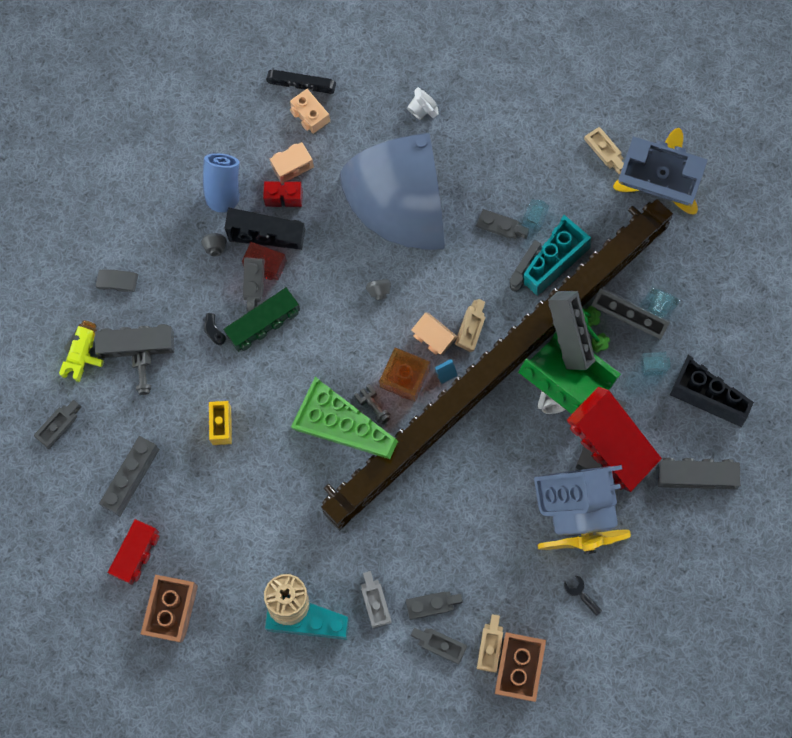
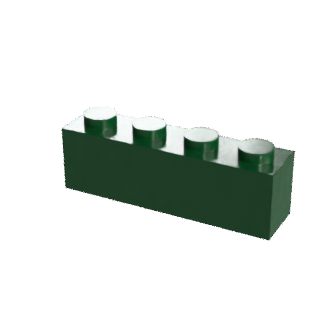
[223,287,300,352]

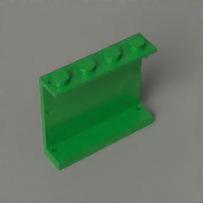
[518,332,621,414]

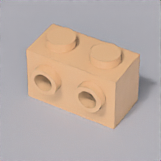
[290,89,330,134]
[270,142,314,184]
[411,312,457,355]

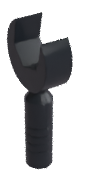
[564,575,602,616]

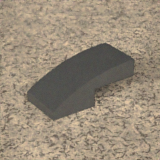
[96,270,138,292]

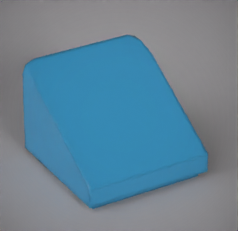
[435,359,458,384]

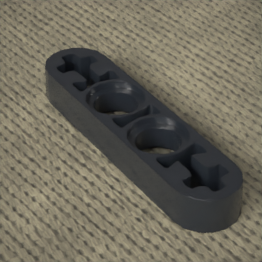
[266,70,336,94]

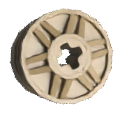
[264,574,309,625]

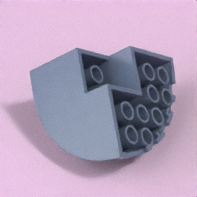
[340,133,445,250]

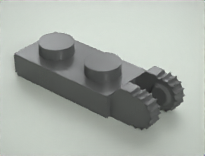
[510,240,541,292]

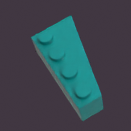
[524,215,591,296]
[265,595,349,640]

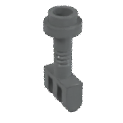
[132,351,151,395]
[354,384,390,425]

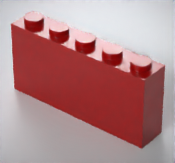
[566,387,662,492]

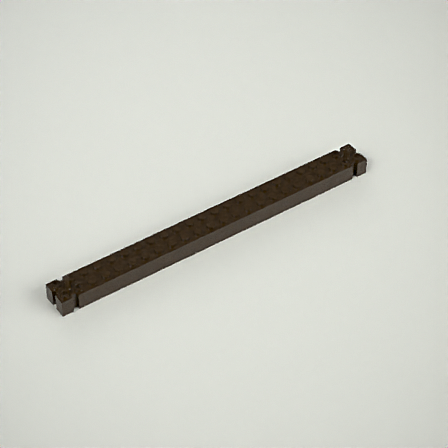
[321,199,673,531]

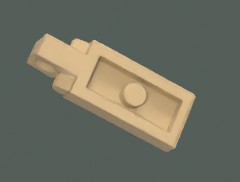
[584,127,624,174]
[455,299,486,352]
[477,614,503,673]

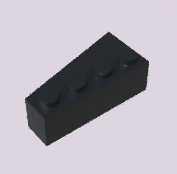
[224,207,306,250]
[670,354,754,427]

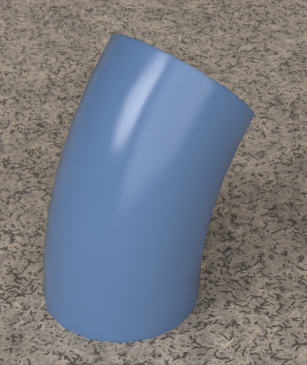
[203,153,240,212]

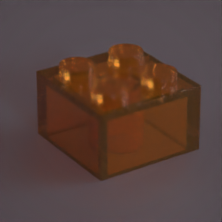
[379,348,430,402]

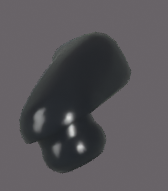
[204,313,226,345]

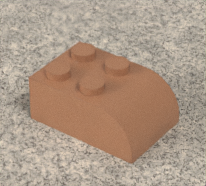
[141,575,198,643]
[495,632,546,702]

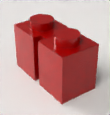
[263,181,303,207]

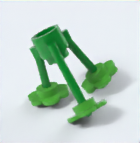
[582,305,610,353]

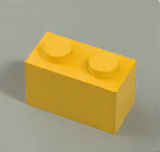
[209,401,232,445]

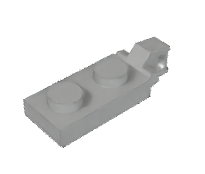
[361,571,392,629]

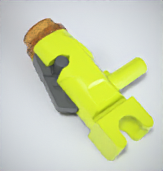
[59,320,104,382]

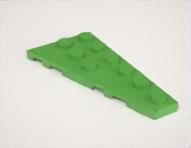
[291,377,398,459]

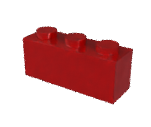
[107,519,160,585]

